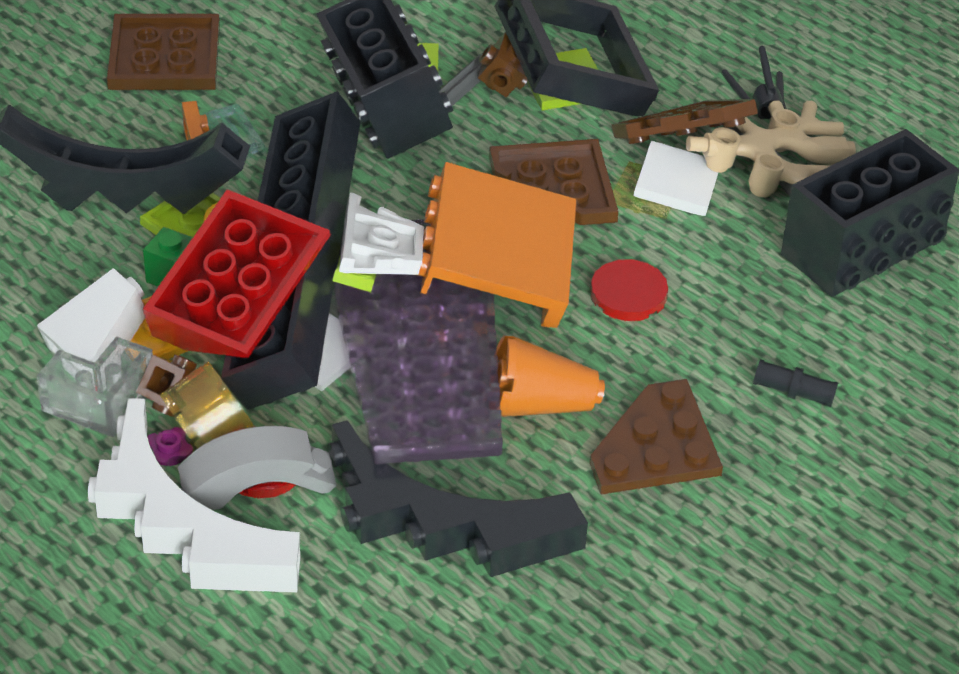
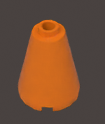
[488,335,605,417]

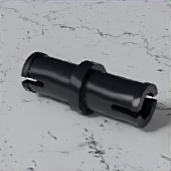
[753,359,839,407]

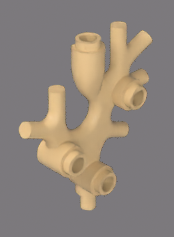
[686,101,856,198]

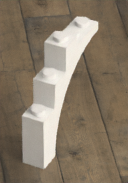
[88,398,301,592]

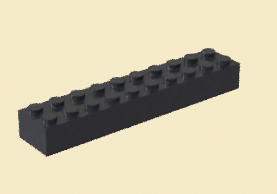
[221,91,361,410]

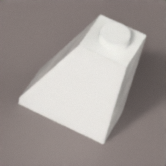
[37,268,145,392]

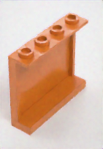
[418,162,576,328]

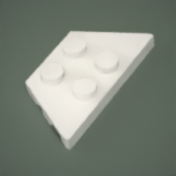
[339,193,424,275]

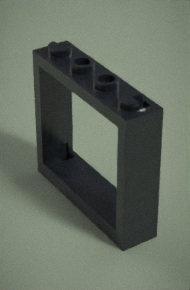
[494,0,660,117]

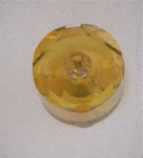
[160,361,255,449]

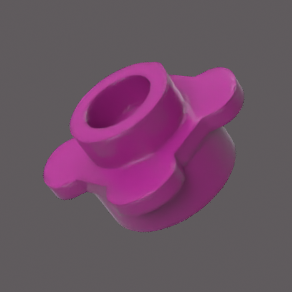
[147,427,193,466]

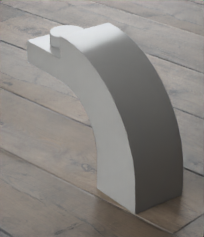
[178,426,337,510]

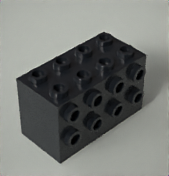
[316,0,454,159]
[781,129,959,297]

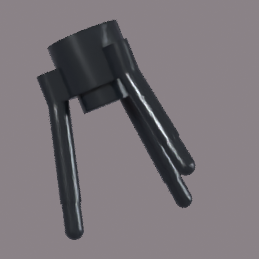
[721,46,787,119]

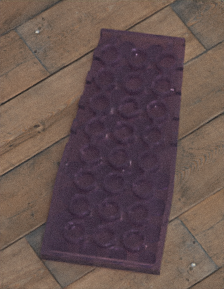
[333,219,503,464]

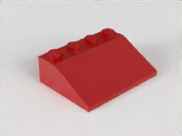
[142,189,331,358]

